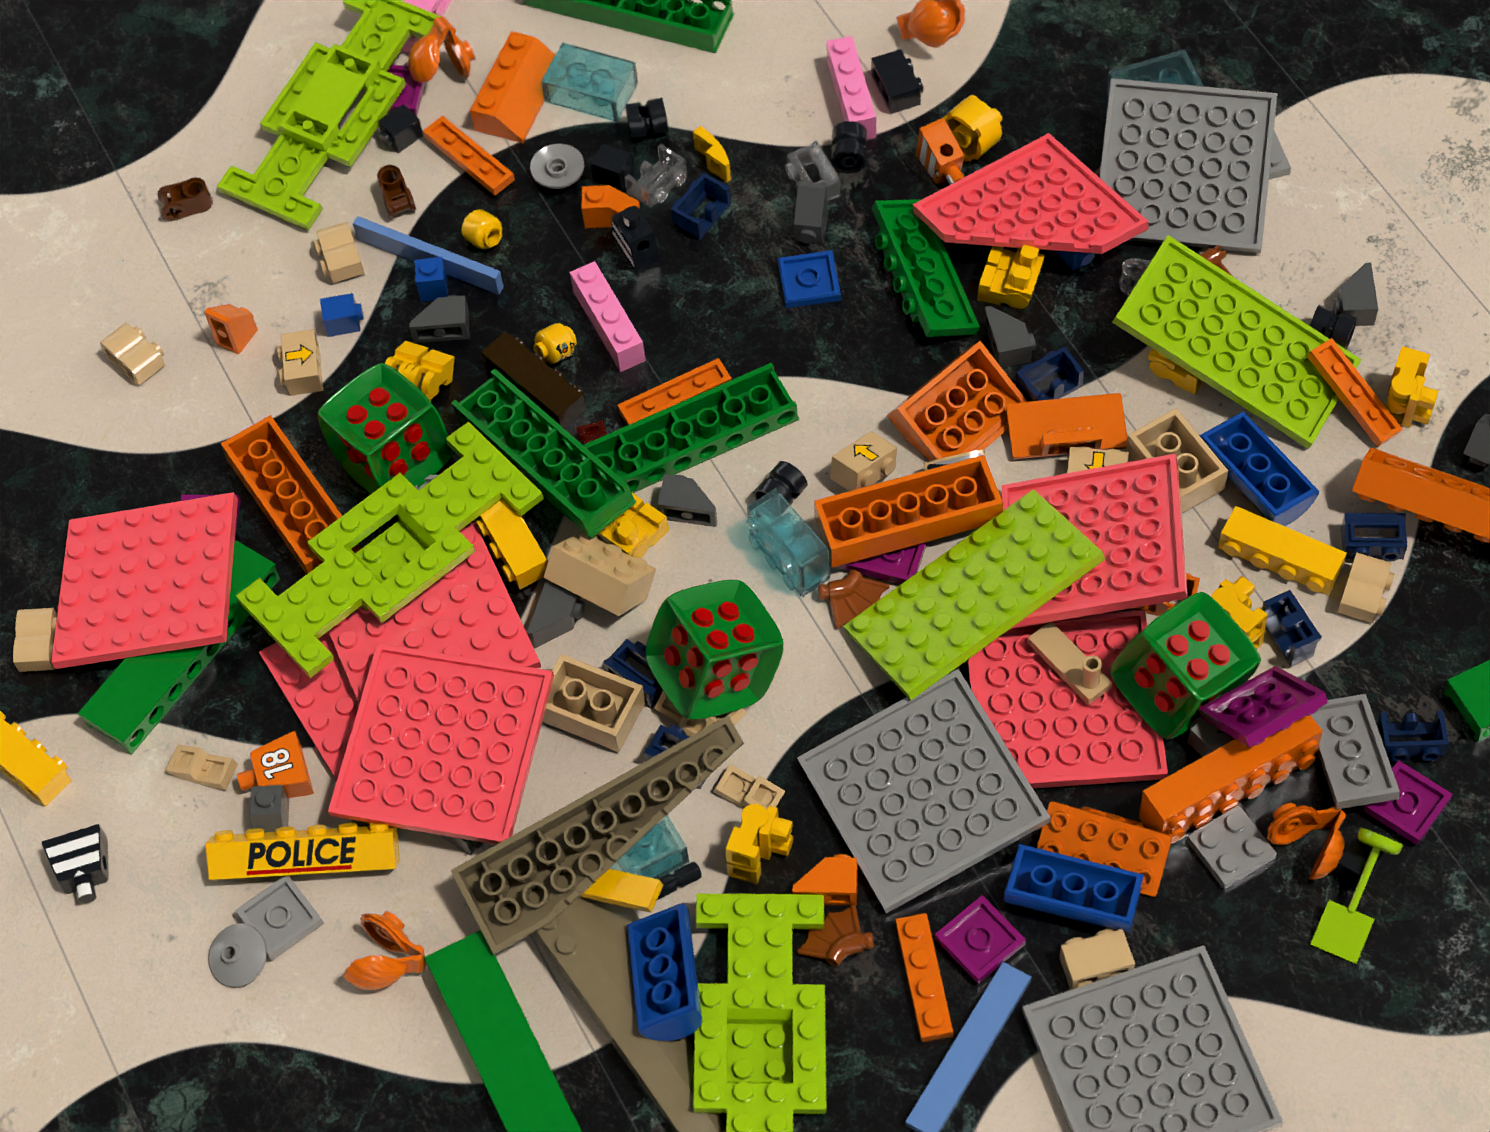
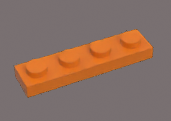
[423,115,515,196]
[1307,338,1403,448]
[617,358,732,425]
[895,913,953,1042]

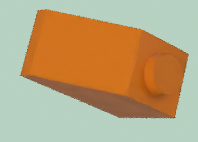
[582,185,640,228]
[204,304,258,354]
[792,854,858,905]

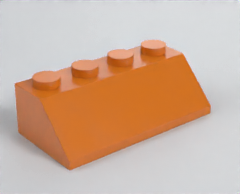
[470,31,563,143]

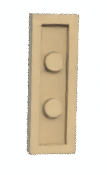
[1028,622,1112,706]

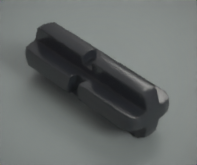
[657,862,702,900]

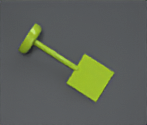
[1311,828,1403,964]

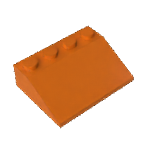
[886,341,1028,461]

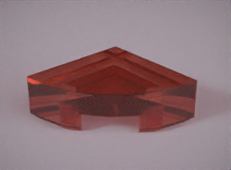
[576,420,607,444]

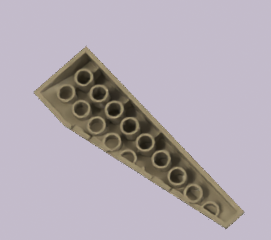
[450,715,744,955]
[532,897,727,1132]

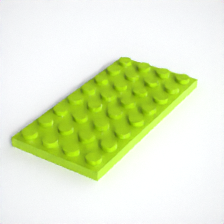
[1112,235,1362,449]
[843,489,1106,700]

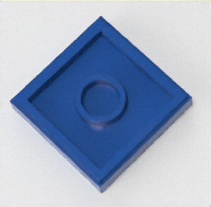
[778,250,841,308]

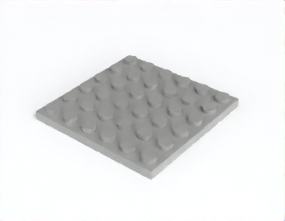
[1100,78,1277,253]
[797,669,1051,913]
[1022,945,1283,1132]

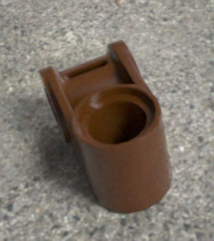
[377,165,416,219]
[157,177,213,221]

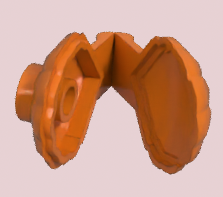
[896,0,965,48]
[408,17,475,83]
[1267,803,1346,879]
[344,911,426,990]

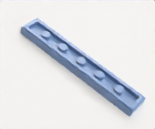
[352,216,504,295]
[905,962,1031,1132]

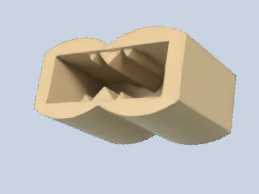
[314,222,364,283]
[100,323,165,385]
[1337,552,1395,623]
[13,608,57,672]

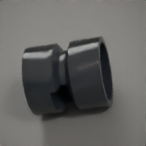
[625,97,669,139]
[831,121,867,173]
[1310,305,1357,350]
[753,461,808,516]

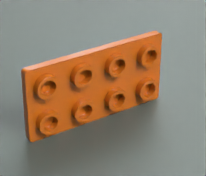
[1006,393,1128,460]
[1037,801,1172,897]

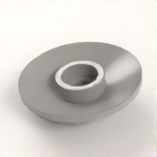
[530,144,584,189]
[209,923,267,987]

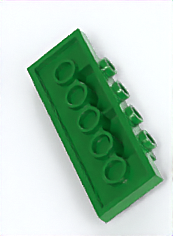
[872,199,980,337]

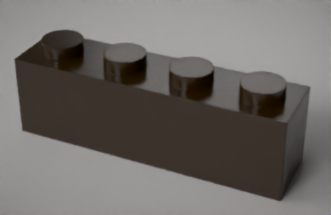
[481,331,586,429]

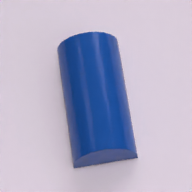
[1199,411,1320,526]
[1004,844,1144,934]
[627,902,702,1041]

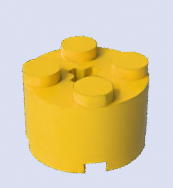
[943,95,1002,161]

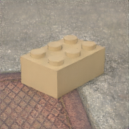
[1126,408,1228,513]
[544,531,656,616]
[542,654,646,752]

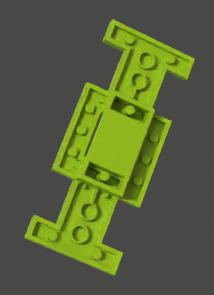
[217,0,441,230]
[236,422,544,678]
[694,893,826,1132]

